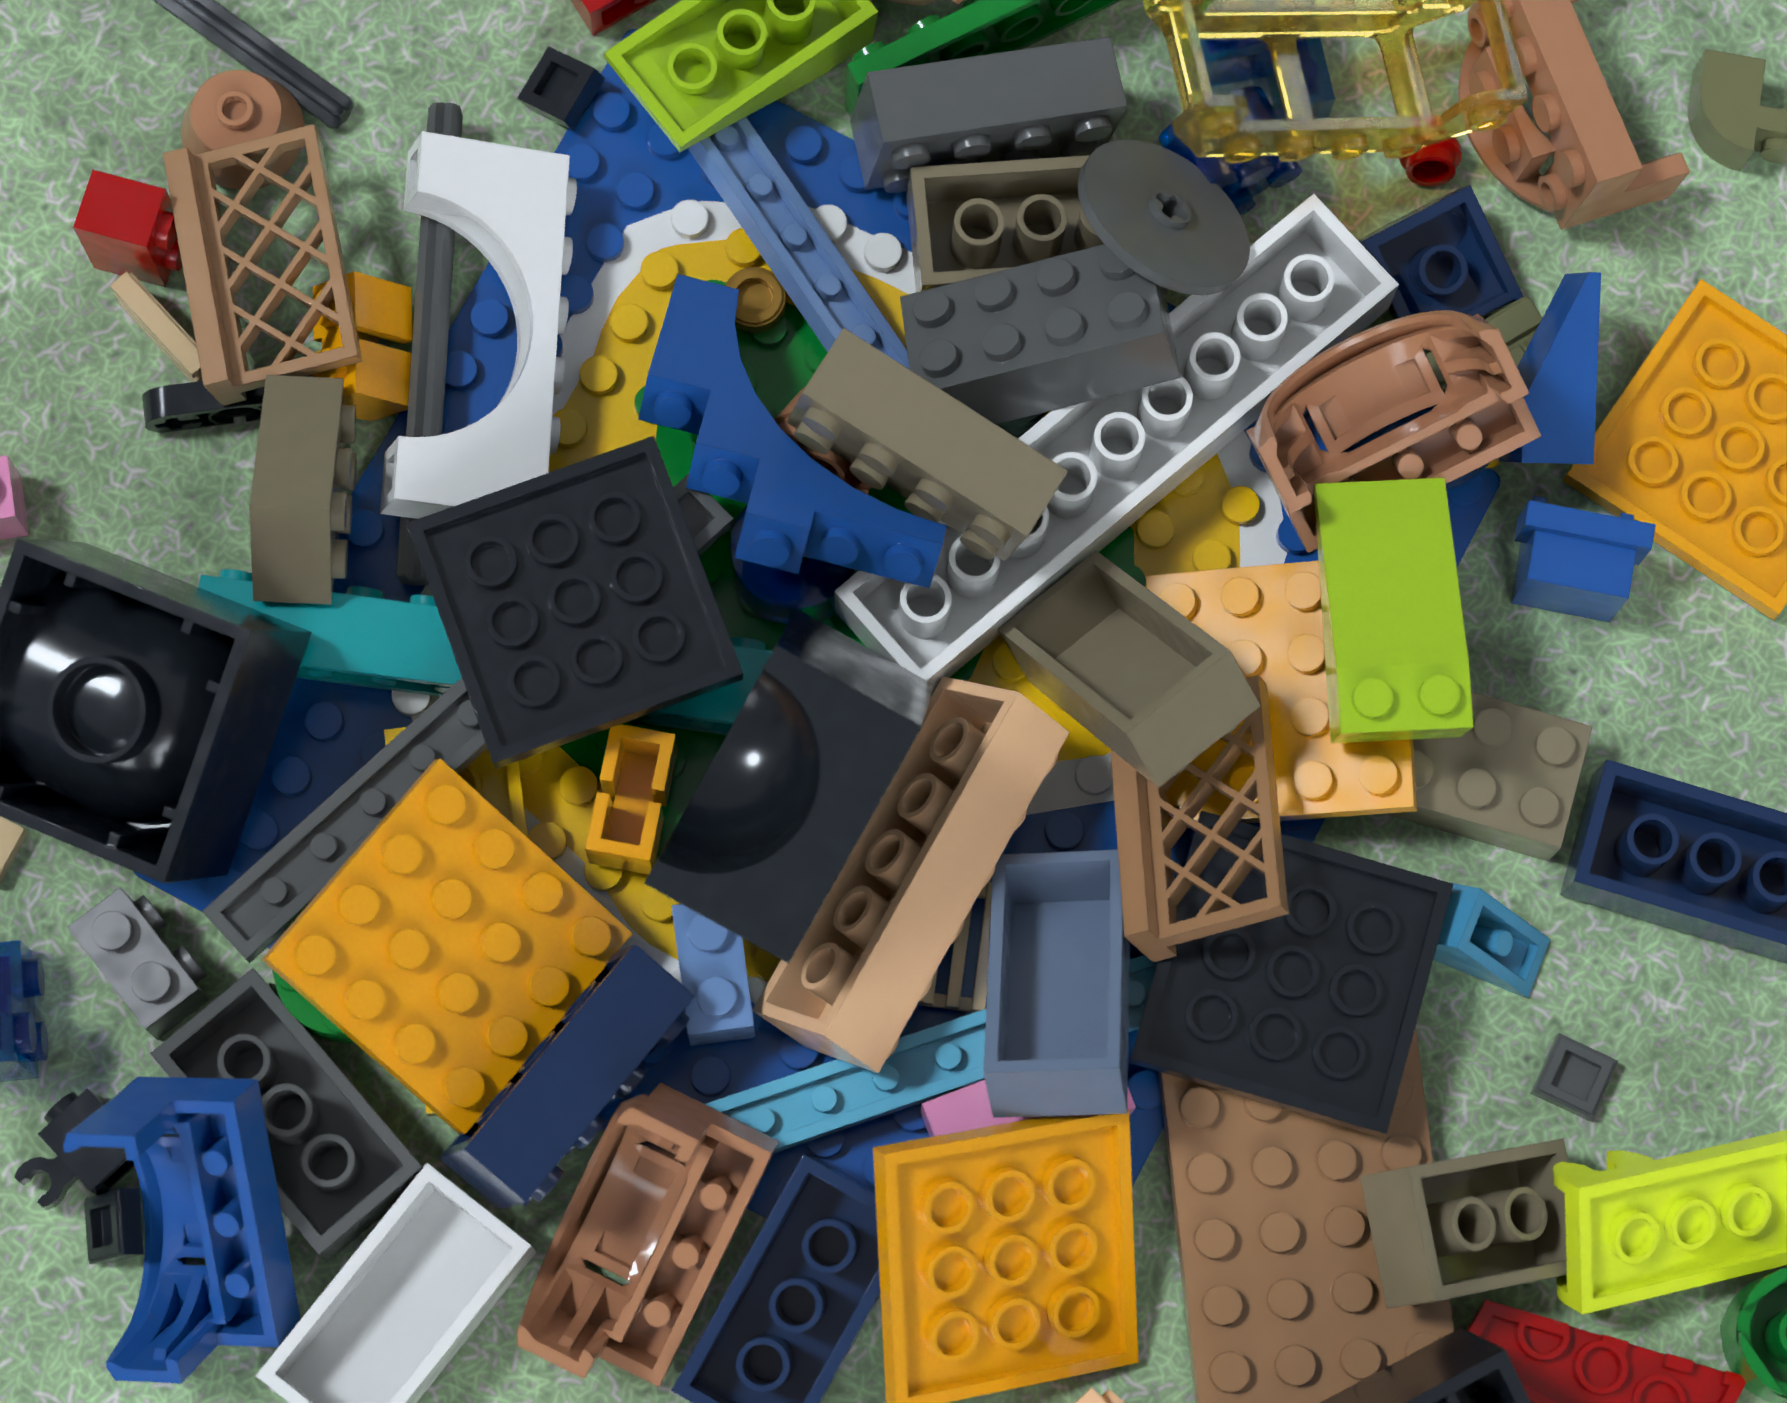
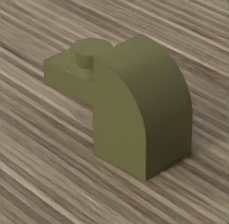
[1688,49,1787,172]

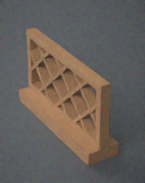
[163,124,363,406]
[1110,675,1289,962]

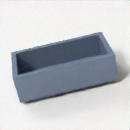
[984,850,1130,1118]

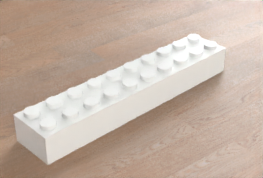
[834,194,1399,692]

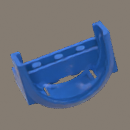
[63,1077,301,1384]

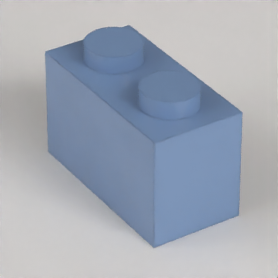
[671,904,755,1046]

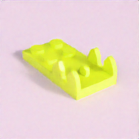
[1553,1130,1787,1315]

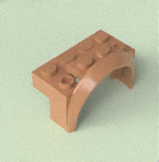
[1458,0,1690,230]
[1246,310,1541,553]
[517,1082,779,1387]

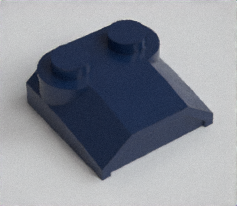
[1359,185,1523,350]

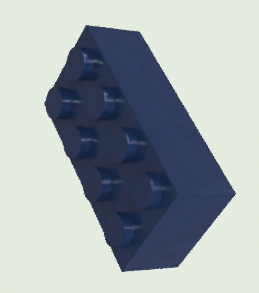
[1560,759,1787,963]
[439,944,695,1210]
[671,1153,881,1403]

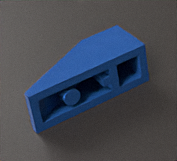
[1499,272,1601,464]

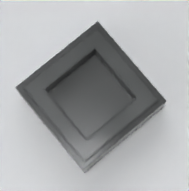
[1530,1033,1618,1121]

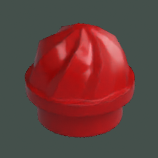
[1399,122,1462,186]

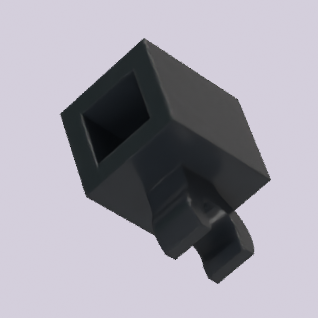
[14,1088,135,1210]

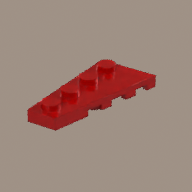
[1466,1300,1747,1403]

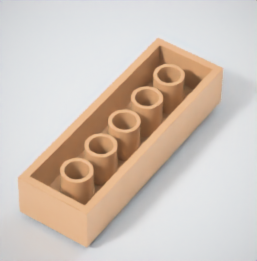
[752,676,1070,1073]

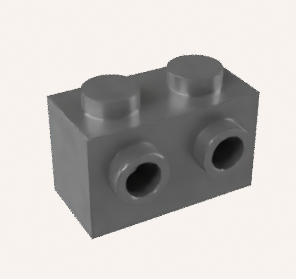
[67,887,209,1040]

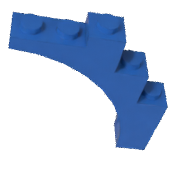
[638,274,947,589]

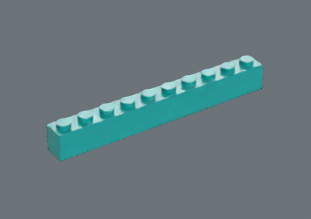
[198,569,773,735]

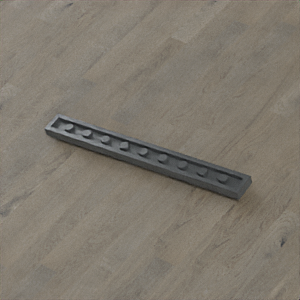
[202,473,734,963]

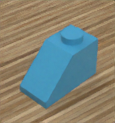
[1433,883,1551,998]

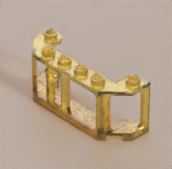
[1143,0,1528,164]

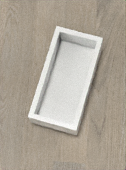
[256,1163,536,1403]

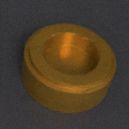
[725,267,786,333]

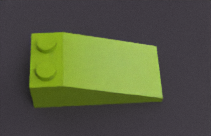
[604,0,879,152]
[1314,478,1474,743]

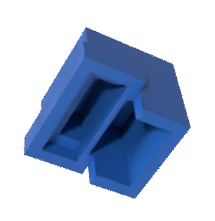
[1511,496,1656,622]

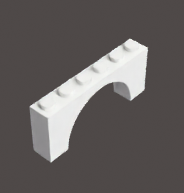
[380,131,577,519]

